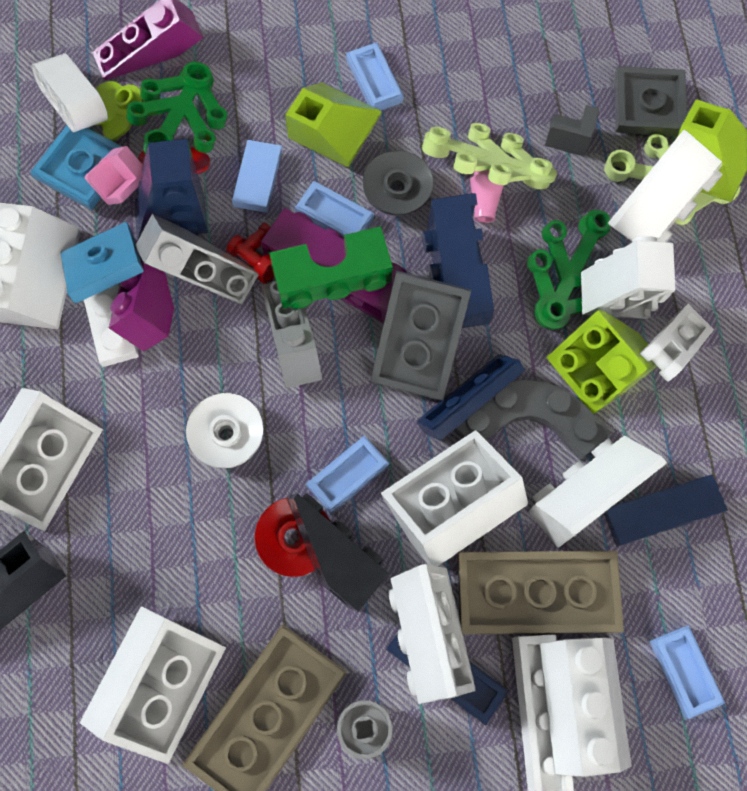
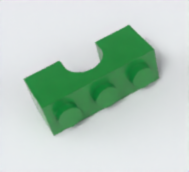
[269,226,393,309]

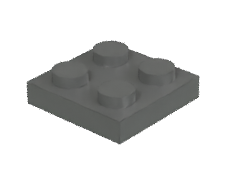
[614,66,687,136]

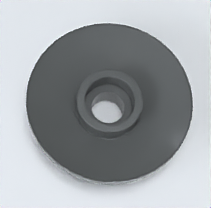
[363,150,433,216]

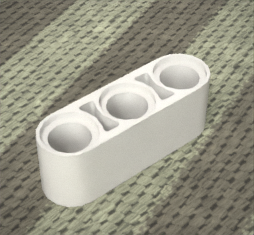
[32,53,108,132]

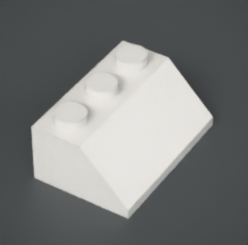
[608,130,723,242]
[0,203,81,329]
[0,388,103,532]
[381,430,528,566]
[528,435,667,548]
[389,564,476,704]
[80,606,226,764]
[540,638,632,777]

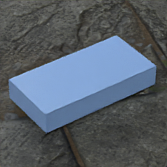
[346,42,404,110]
[232,140,282,213]
[295,181,374,238]
[306,435,389,515]
[649,625,725,719]

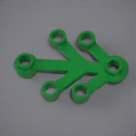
[126,61,228,155]
[526,209,611,330]

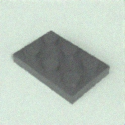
[370,271,472,401]

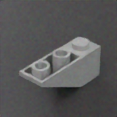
[135,214,258,304]
[261,281,322,388]

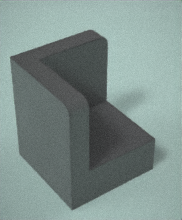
[545,105,600,156]

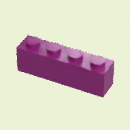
[261,208,407,323]

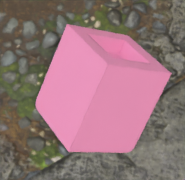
[85,146,143,205]

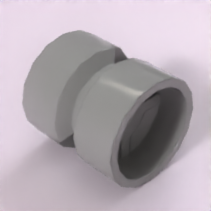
[337,700,392,759]

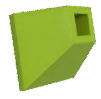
[285,82,382,168]
[678,100,747,202]
[546,309,657,414]

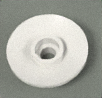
[186,393,264,468]

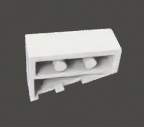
[581,236,675,319]

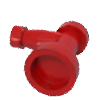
[226,222,274,284]

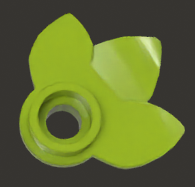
[95,81,145,142]

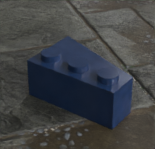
[134,139,208,240]
[422,193,494,328]

